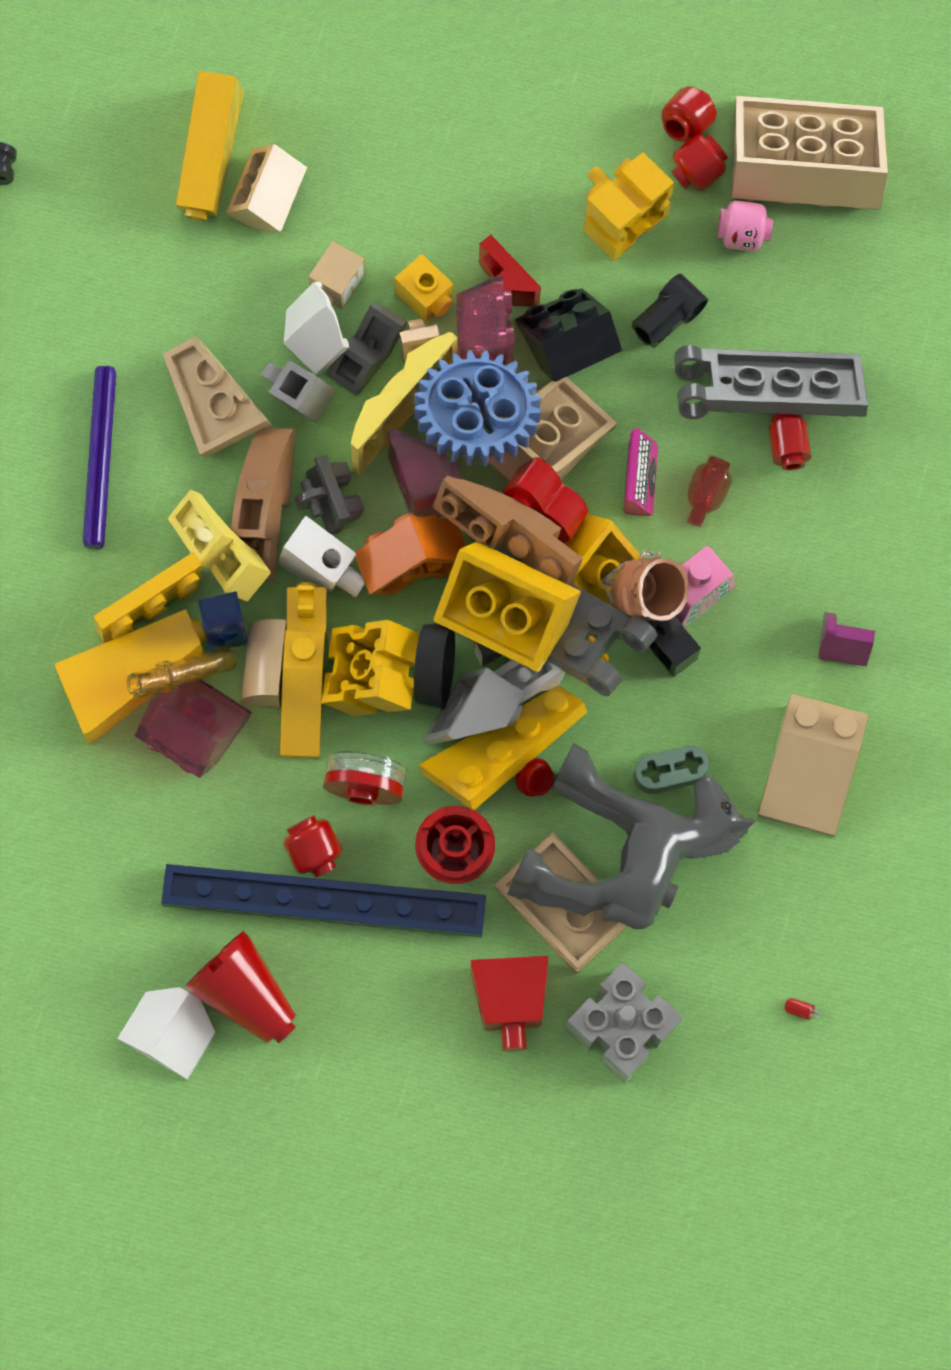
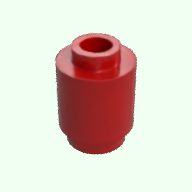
[768,414,811,471]

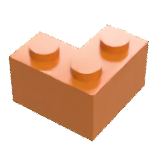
[355,513,466,595]

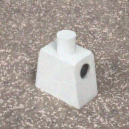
[277,516,365,598]

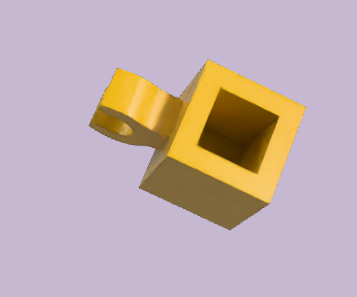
[287,582,327,644]

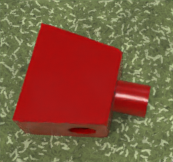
[470,956,548,1052]

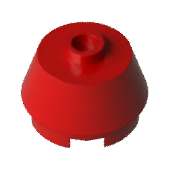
[415,806,495,884]

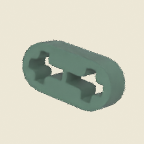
[634,746,709,794]

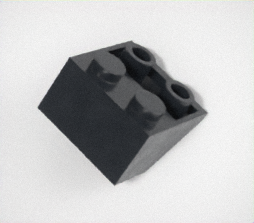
[515,288,623,382]

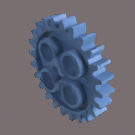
[414,350,541,466]

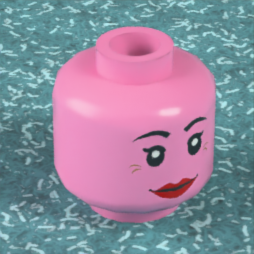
[717,201,773,252]

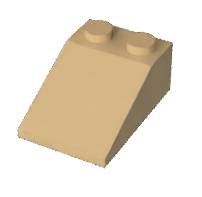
[488,377,618,481]
[758,694,869,837]

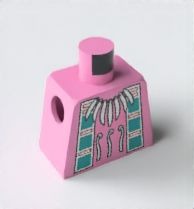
[675,546,735,627]

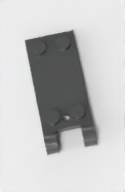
[674,345,868,419]
[497,546,657,696]

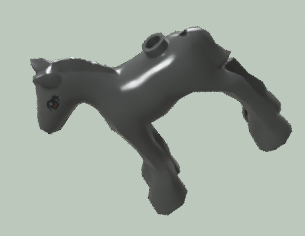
[507,743,756,929]

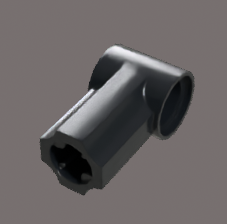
[632,273,709,348]

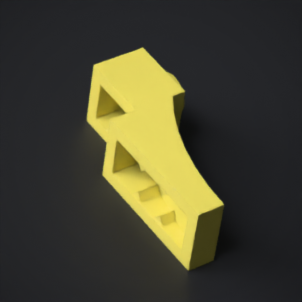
[167,489,271,602]

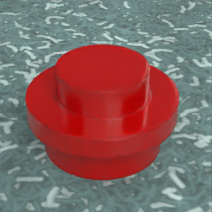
[516,757,554,797]

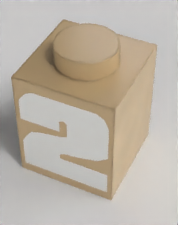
[309,241,365,310]

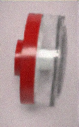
[323,751,407,805]

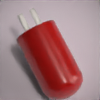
[785,998,820,1020]

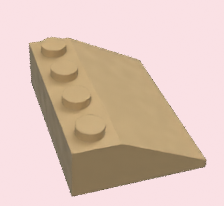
[731,96,888,210]

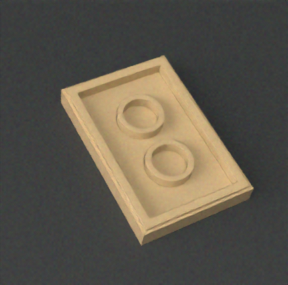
[494,832,628,974]

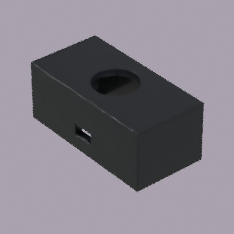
[631,616,701,677]

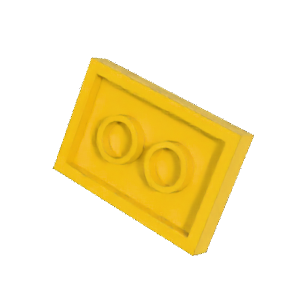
[93,552,202,643]

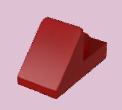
[478,234,541,307]

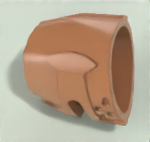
[611,557,689,621]

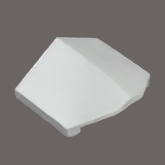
[284,282,349,375]
[117,987,216,1080]

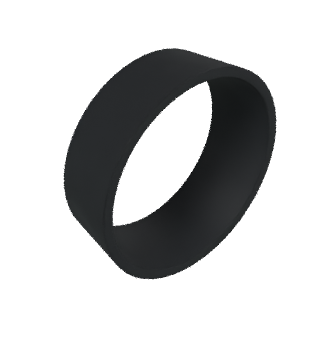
[414,624,455,710]

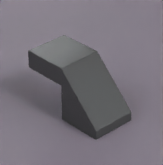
[326,301,407,395]

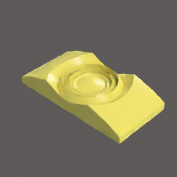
[351,332,458,476]

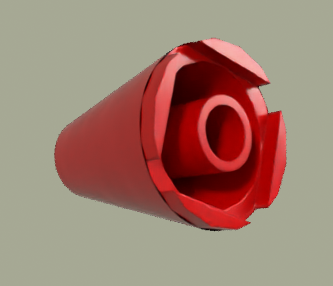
[185,931,296,1044]

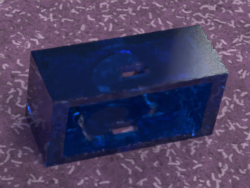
[198,591,247,653]

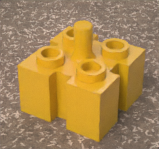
[583,152,674,261]
[321,620,420,717]

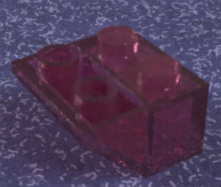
[456,277,514,366]

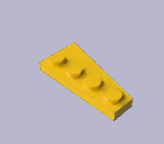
[419,685,588,810]

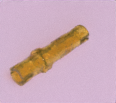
[127,646,237,698]

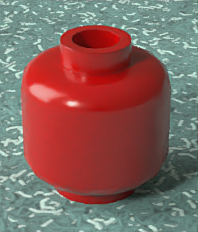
[661,86,717,142]
[671,135,728,191]
[283,815,342,878]

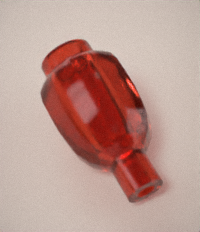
[687,456,732,527]

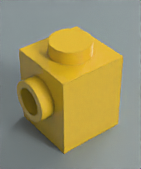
[394,254,454,323]

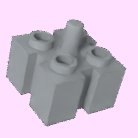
[565,962,683,1084]

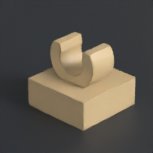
[399,318,440,366]

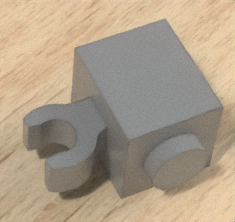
[261,360,336,423]

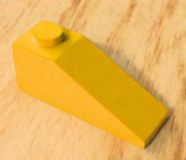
[280,630,326,759]

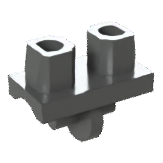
[295,455,364,535]

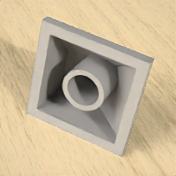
[423,667,525,745]

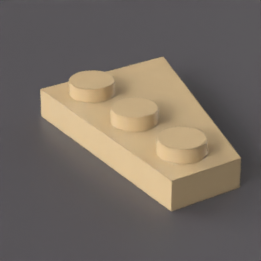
[162,337,271,458]

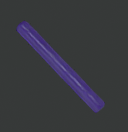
[83,366,116,549]

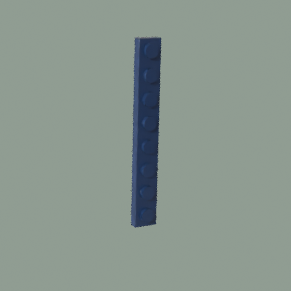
[161,864,486,937]

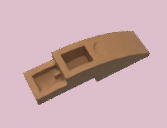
[231,428,296,581]
[433,476,583,586]

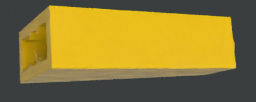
[176,70,244,221]
[54,609,207,744]

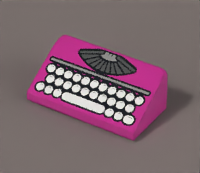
[623,428,658,516]

